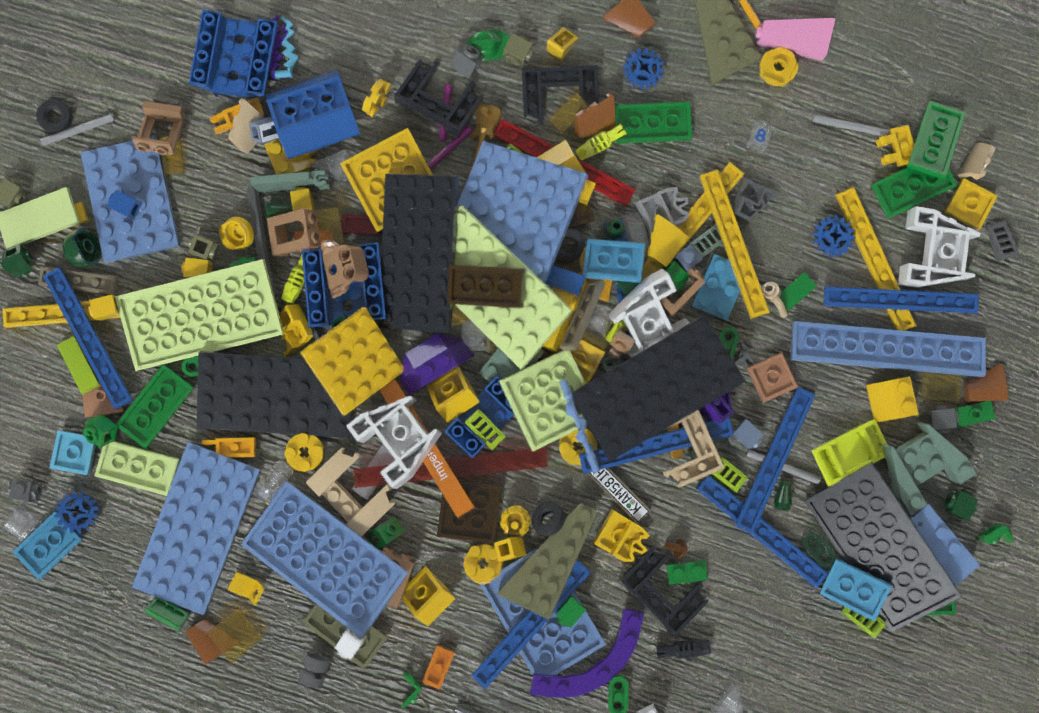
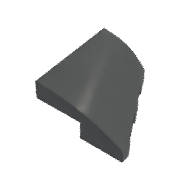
[731,178,779,221]

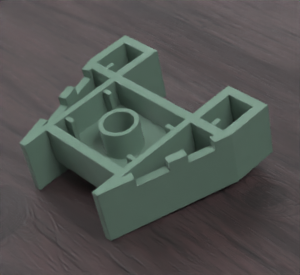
[882,422,976,515]

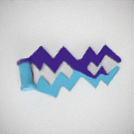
[269,15,299,80]

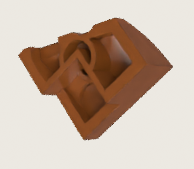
[603,0,655,38]
[574,93,615,139]
[963,364,1008,402]
[185,619,240,665]

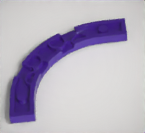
[530,608,644,698]

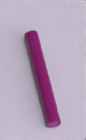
[439,85,452,142]
[427,126,473,170]

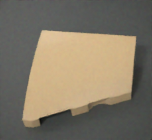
[228,98,264,154]
[956,143,996,180]

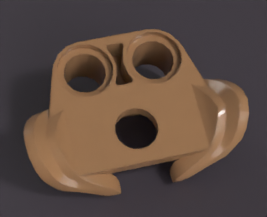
[321,240,368,299]

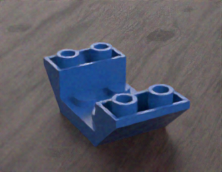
[444,375,514,458]

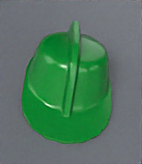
[467,30,510,61]

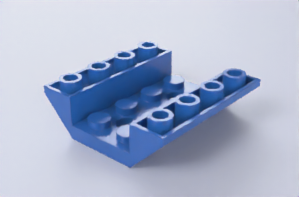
[189,9,278,98]
[266,70,360,159]
[302,242,386,327]

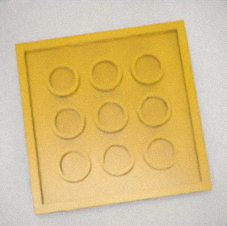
[340,128,433,232]
[300,307,403,416]

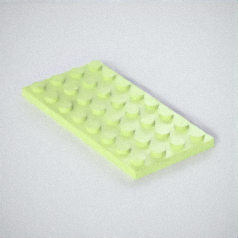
[455,205,573,369]
[115,259,284,371]

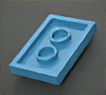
[583,239,646,283]
[691,254,740,321]
[13,511,84,580]
[820,558,892,621]

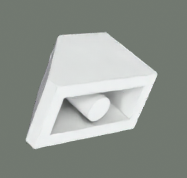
[335,629,367,659]

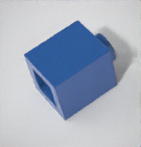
[107,190,142,220]

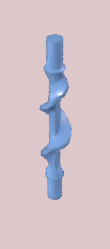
[559,379,601,474]

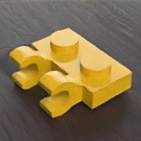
[876,125,914,167]

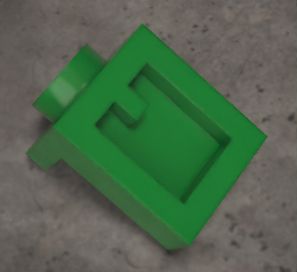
[977,523,1014,544]

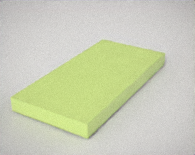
[0,187,80,249]
[94,441,181,496]

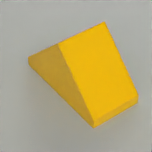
[546,27,579,62]

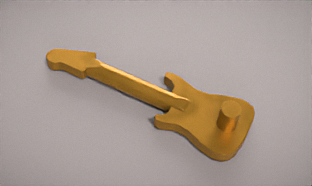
[468,104,502,174]

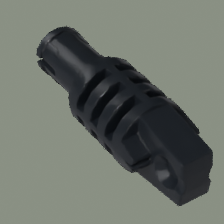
[656,639,711,659]

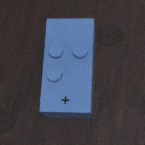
[908,504,980,585]

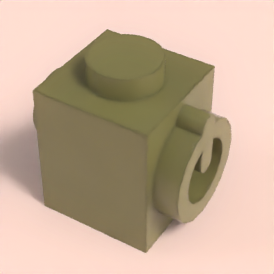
[503,33,533,66]
[0,178,27,208]
[188,234,219,260]

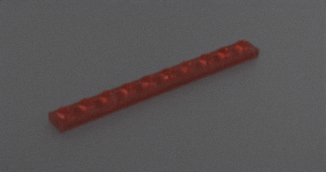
[353,448,548,488]

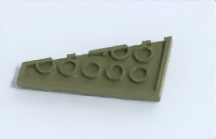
[695,0,762,86]
[497,503,599,620]

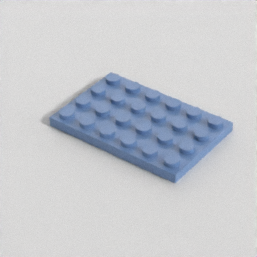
[81,136,180,263]
[480,546,606,676]

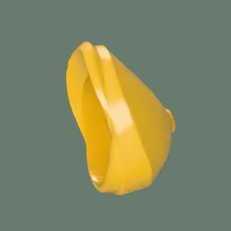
[219,217,254,250]

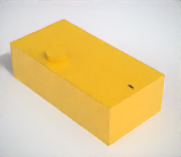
[542,280,588,353]

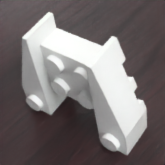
[898,206,981,288]
[608,269,690,357]
[347,396,442,489]

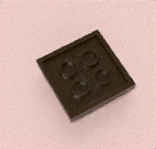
[437,480,502,544]

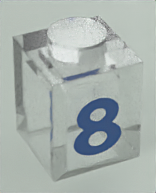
[745,120,773,152]

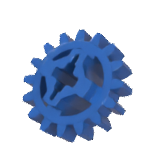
[623,48,664,91]
[812,215,855,258]
[54,491,99,534]

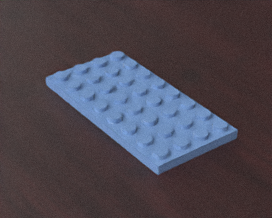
[132,442,261,615]
[241,481,409,638]

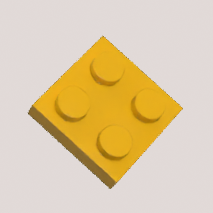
[944,178,998,230]

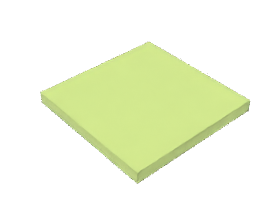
[499,350,586,451]

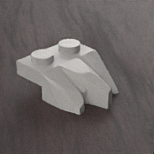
[635,187,689,235]

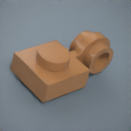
[608,330,636,359]

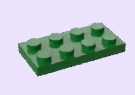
[907,100,966,179]
[615,102,692,144]
[870,168,958,219]
[116,364,195,449]

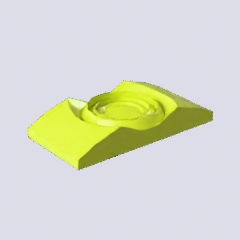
[812,419,887,486]

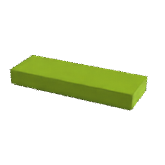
[57,336,100,395]

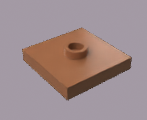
[746,352,798,403]
[82,378,125,417]

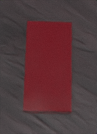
[342,214,381,236]

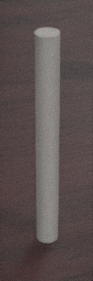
[40,113,115,146]
[812,114,889,136]
[746,449,821,484]

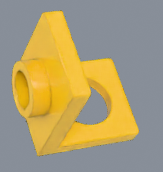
[227,572,265,606]

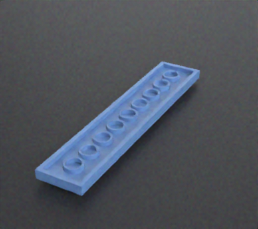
[791,321,986,377]

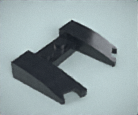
[394,60,484,138]
[522,65,599,125]
[618,546,709,637]

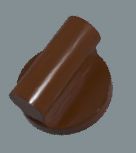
[665,539,687,559]

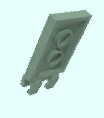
[250,171,330,193]

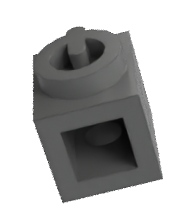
[450,45,484,79]
[925,405,958,434]
[8,478,42,501]

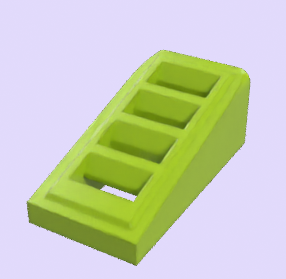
[465,409,506,450]
[712,454,748,493]
[840,606,886,638]

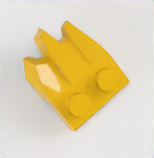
[264,139,320,175]
[570,338,605,384]
[592,509,650,562]

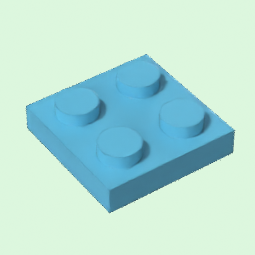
[50,430,96,475]

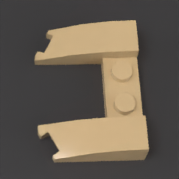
[663,410,724,487]
[306,447,396,537]

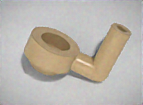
[761,282,788,318]

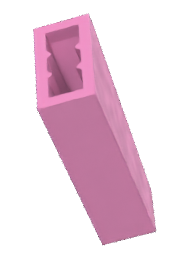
[755,18,835,61]

